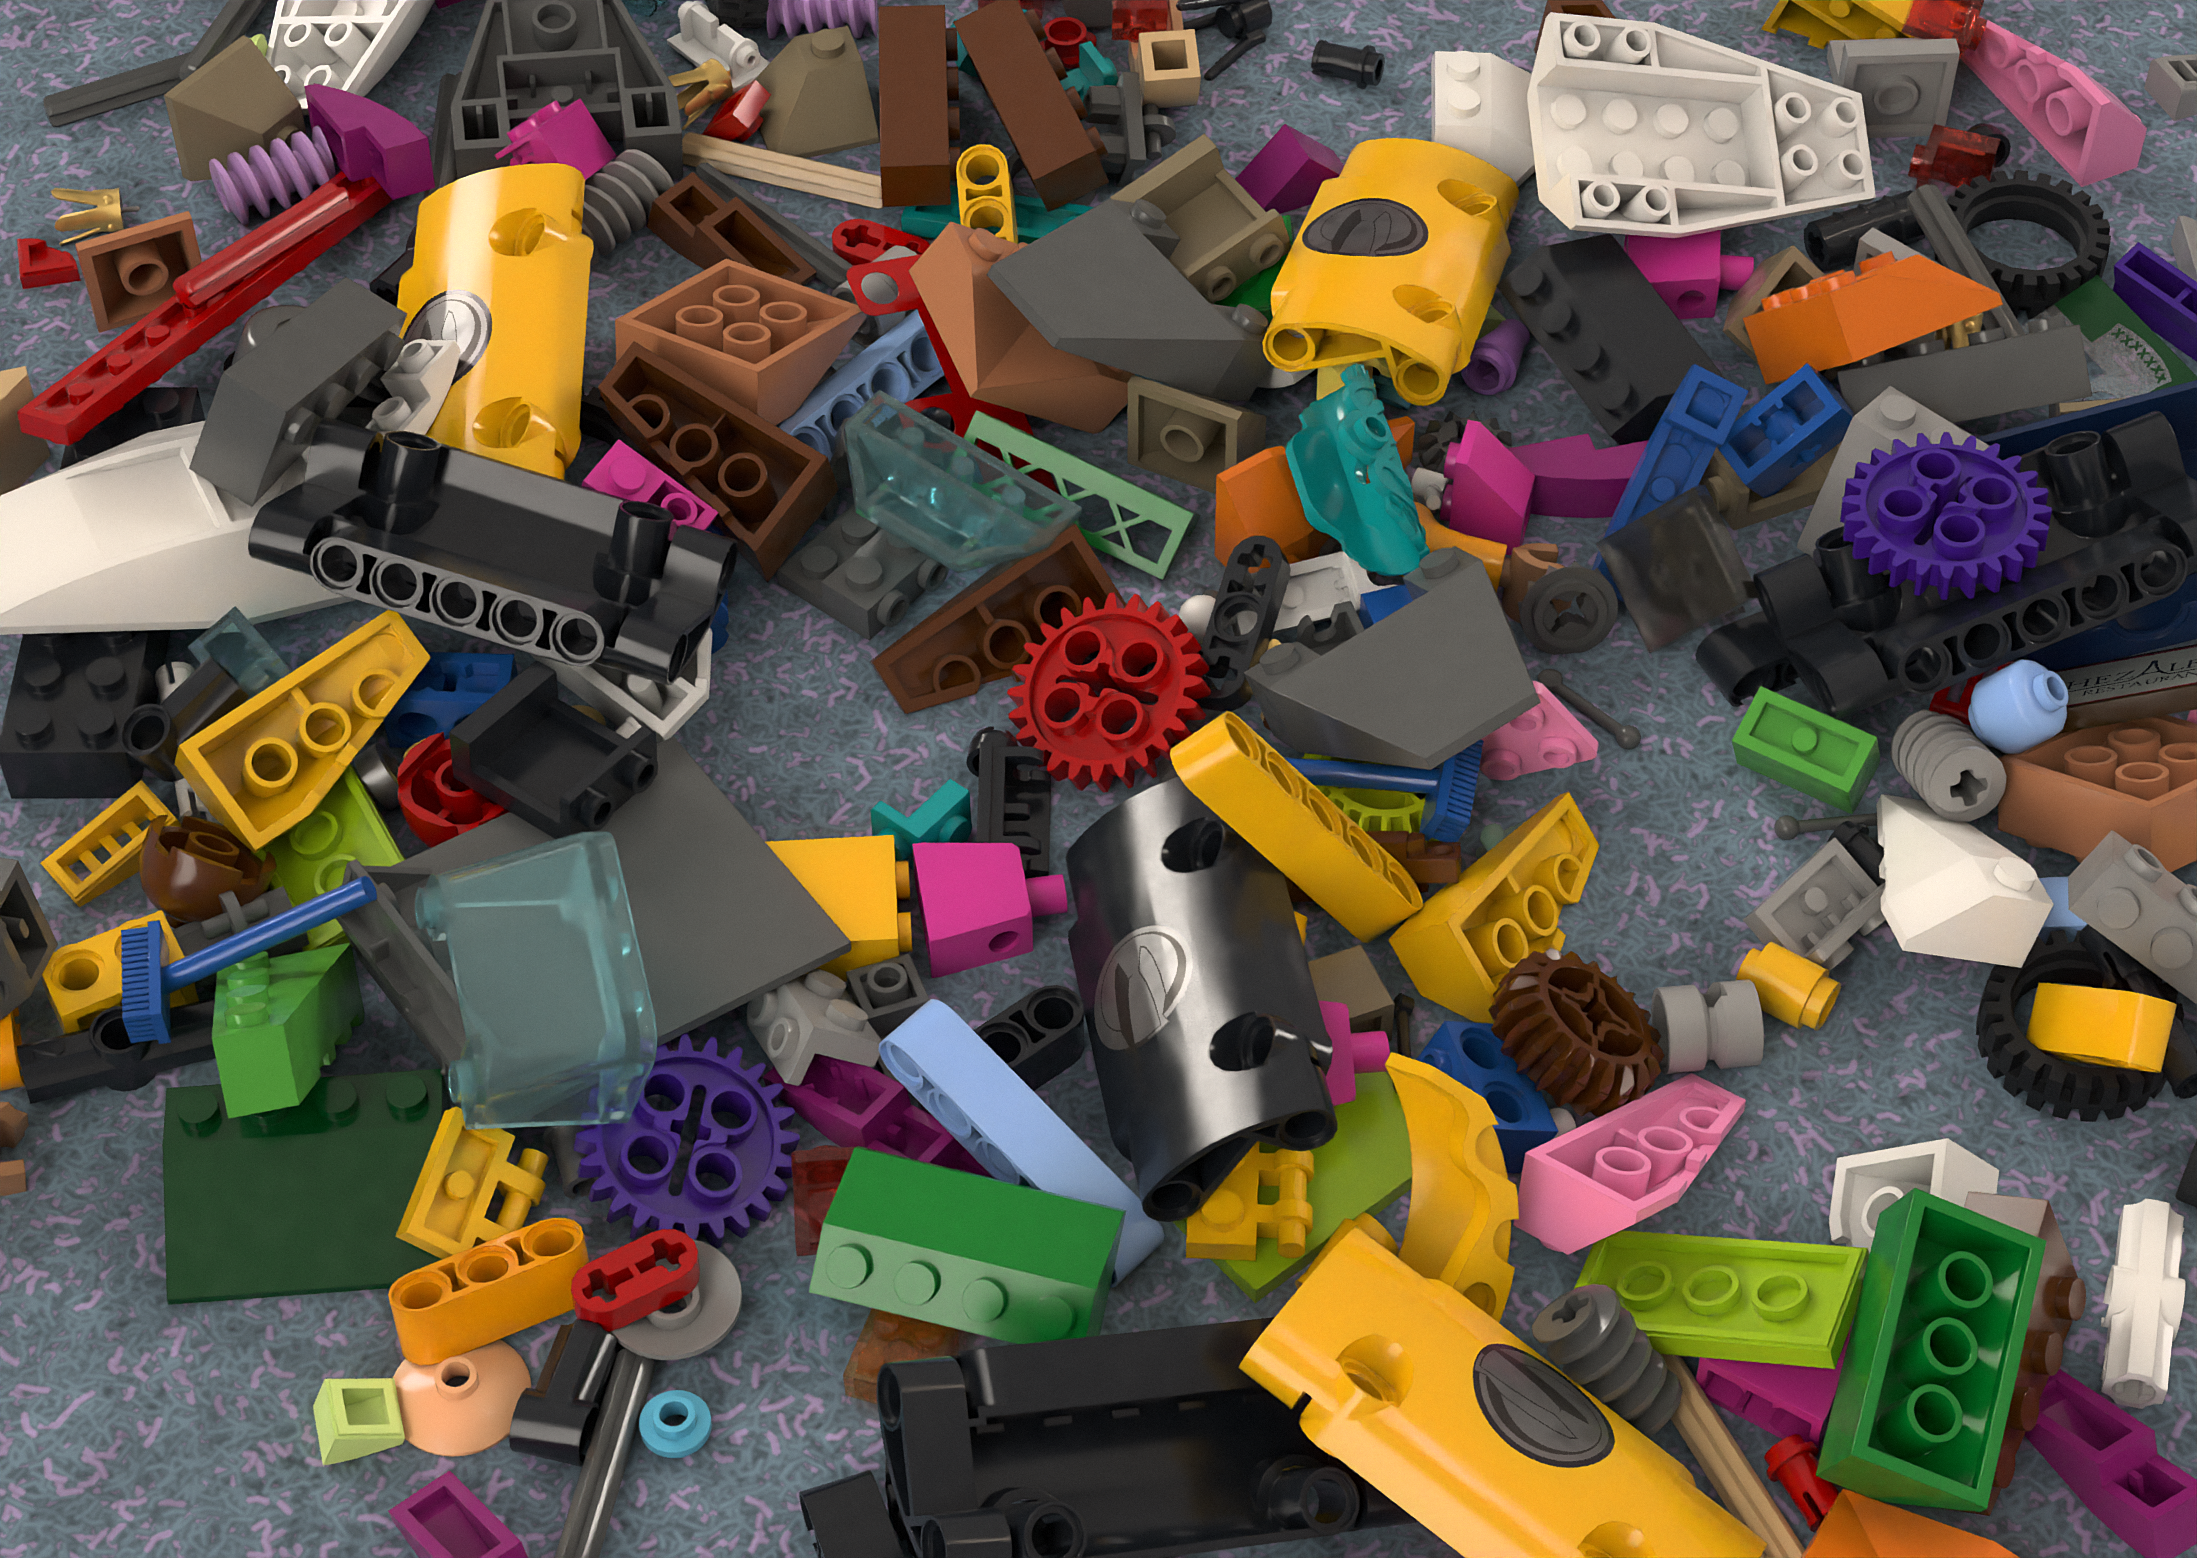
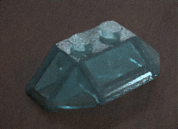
[843,390,1082,573]

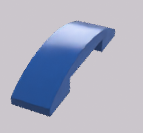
[1592,364,1749,611]

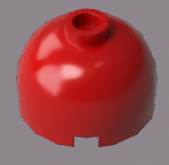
[397,732,510,848]

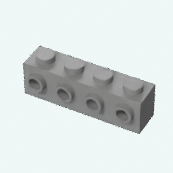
[2068,830,2197,1004]

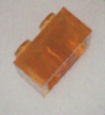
[843,1308,959,1404]

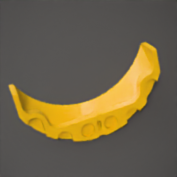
[1283,1052,1519,1470]

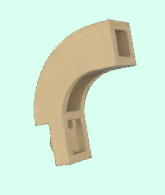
[1123,0,1201,108]

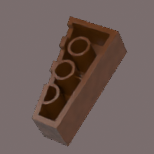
[953,0,1109,212]
[878,5,961,207]

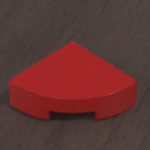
[17,238,81,289]

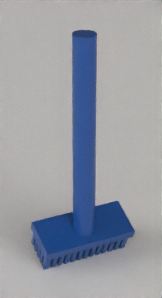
[1284,740,1484,842]
[121,875,377,1044]

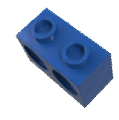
[384,652,518,748]
[1416,1021,1559,1173]

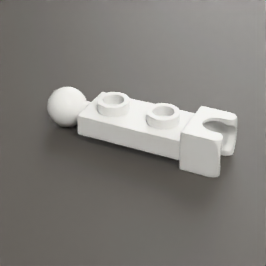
[1178,551,1397,643]

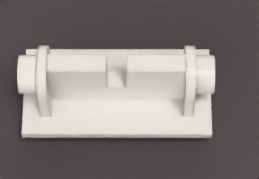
[667,1,770,93]

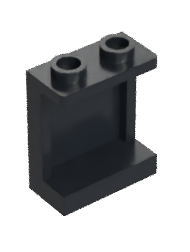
[449,660,658,849]

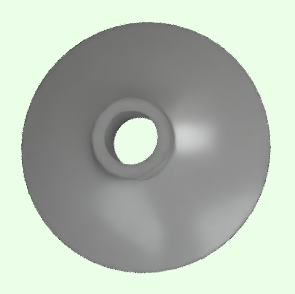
[601,1239,742,1360]

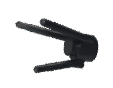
[1176,0,1272,81]

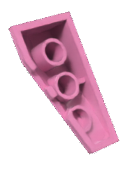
[1959,13,2147,187]
[1513,1073,1746,1255]

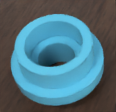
[639,1390,712,1458]

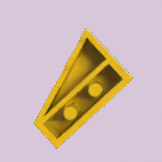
[1761,0,1967,50]

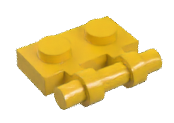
[395,1106,549,1259]
[1186,1141,1314,1261]

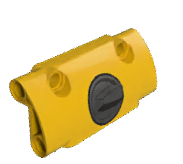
[1262,138,1519,406]
[397,163,594,480]
[1238,1226,1768,1558]

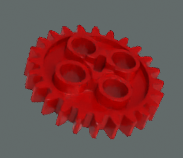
[1007,593,1211,793]

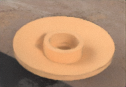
[393,1339,532,1457]

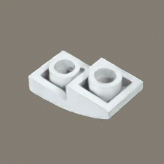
[365,339,461,440]

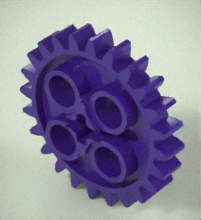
[1840,432,2052,600]
[573,1033,800,1249]

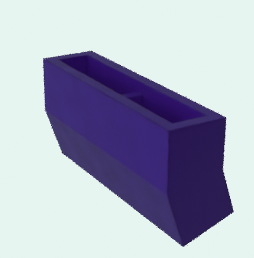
[2113,242,2197,362]

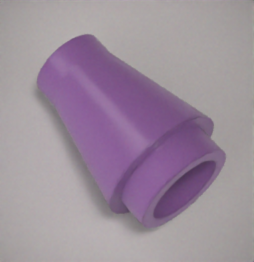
[1461,319,1530,395]

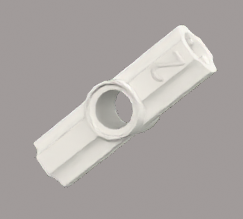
[2101,1198,2185,1409]

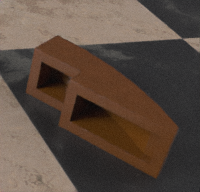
[647,172,817,286]

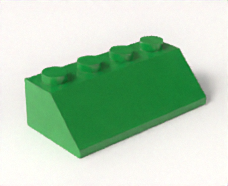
[809,1146,1126,1344]
[1816,1188,2047,1512]

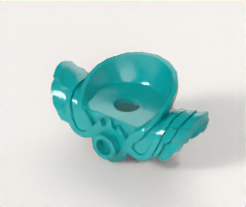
[1285,363,1430,576]

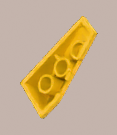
[175,609,431,853]
[1388,792,1600,1024]

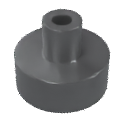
[354,743,400,810]

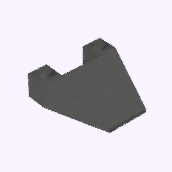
[450,0,683,180]
[987,199,1271,402]
[1244,546,1541,770]

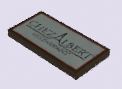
[2051,644,2197,734]

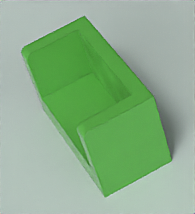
[1732,686,1881,814]

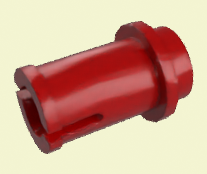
[1764,1434,1840,1532]

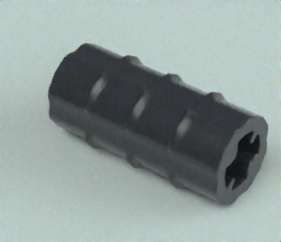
[1804,190,1926,272]

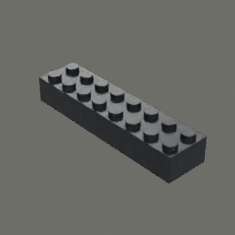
[0,387,205,799]

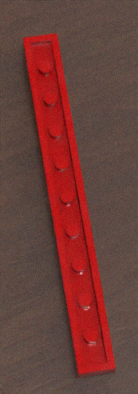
[17,171,393,446]

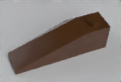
[869,522,1127,714]

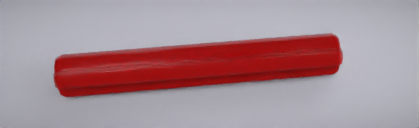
[172,183,351,309]

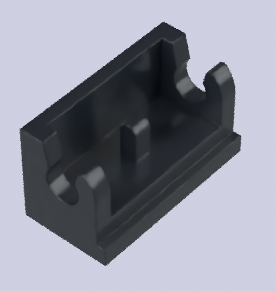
[976,742,1051,879]

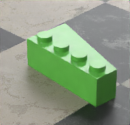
[212,943,365,1119]

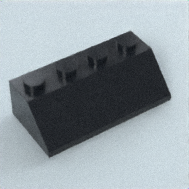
[1496,233,1727,445]

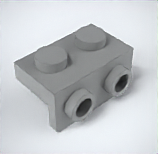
[1743,838,1886,971]
[747,969,882,1086]

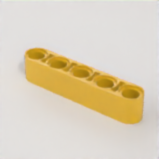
[1170,711,1423,943]

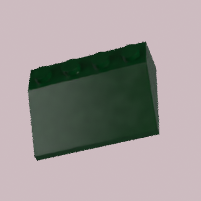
[162,1068,451,1305]

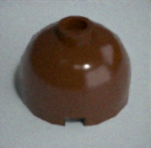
[138,815,277,929]

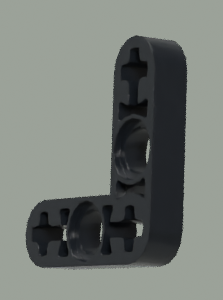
[1081,536,1291,711]

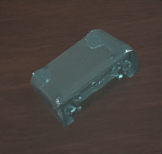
[415,832,657,1130]

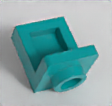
[870,779,972,870]

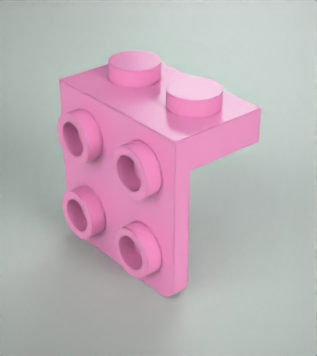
[1479,681,1598,780]

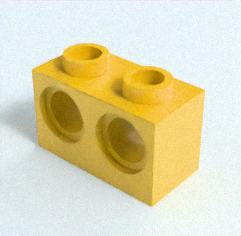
[41,910,199,1034]

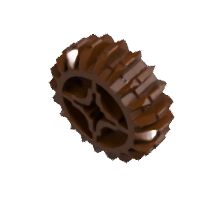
[1488,948,1665,1117]

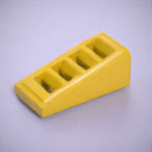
[40,780,181,908]

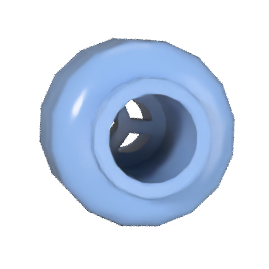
[1968,660,2069,754]

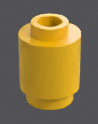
[1736,941,1841,1031]

